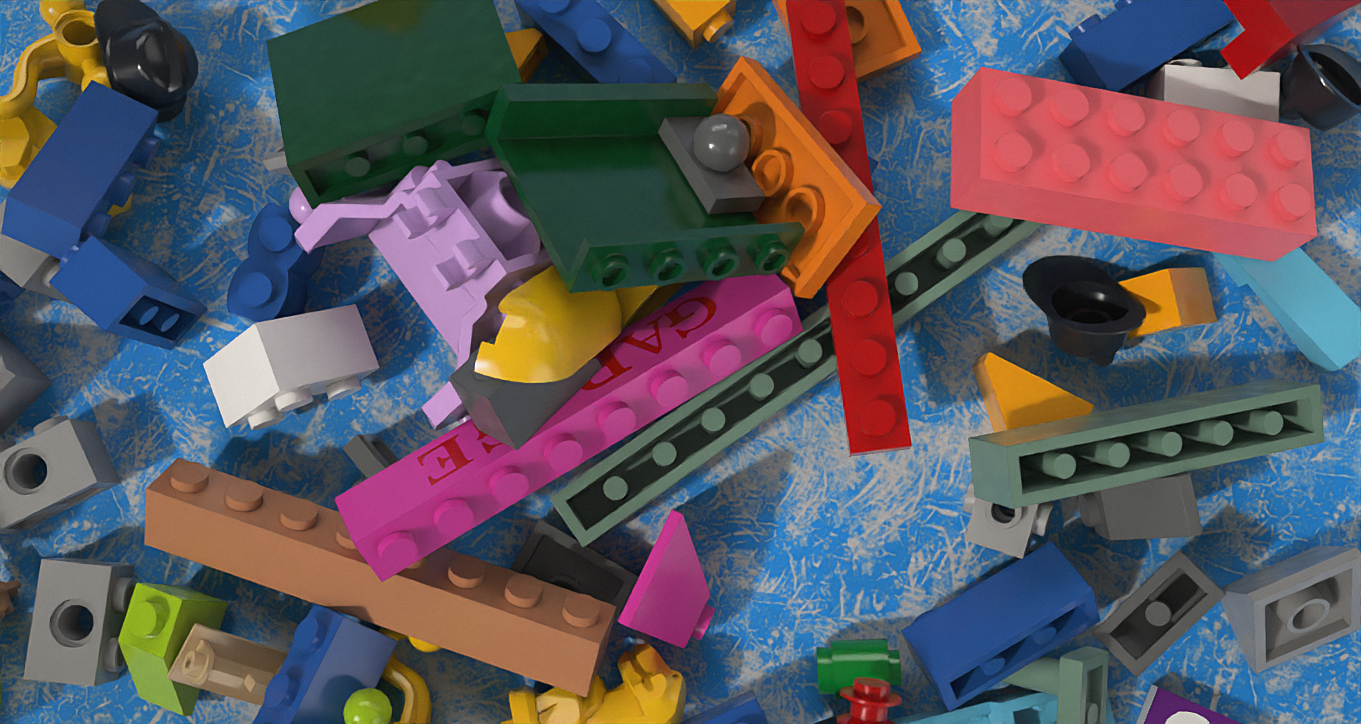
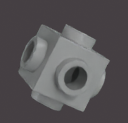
[963,479,1054,559]

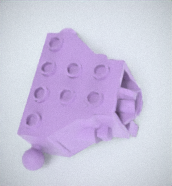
[289,158,554,431]

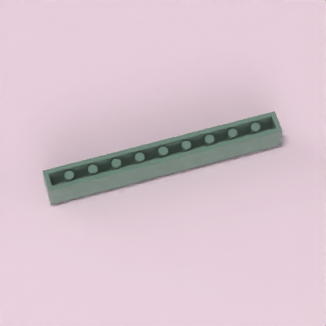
[549,210,1045,548]

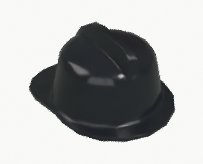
[93,0,198,124]
[1279,44,1361,131]
[1022,256,1146,367]

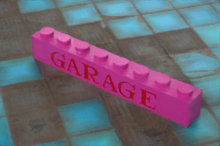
[334,274,804,582]

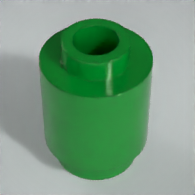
[816,638,901,700]

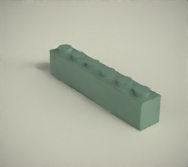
[968,379,1325,509]

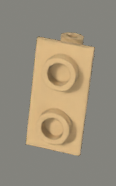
[166,623,289,706]

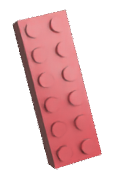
[950,67,1317,262]

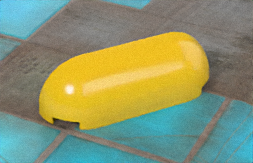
[474,265,622,383]

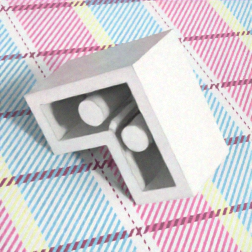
[203,304,380,430]

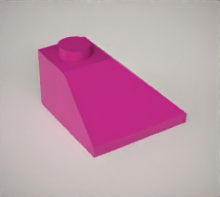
[617,509,715,649]

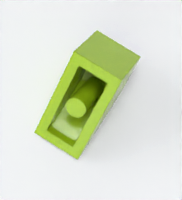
[118,582,228,716]

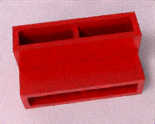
[1220,0,1361,80]

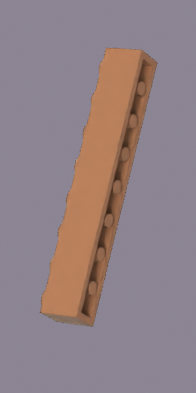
[144,457,617,698]

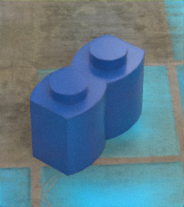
[227,202,326,323]

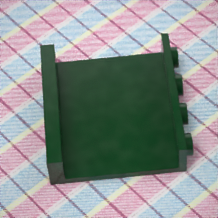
[266,0,523,210]
[484,83,805,293]

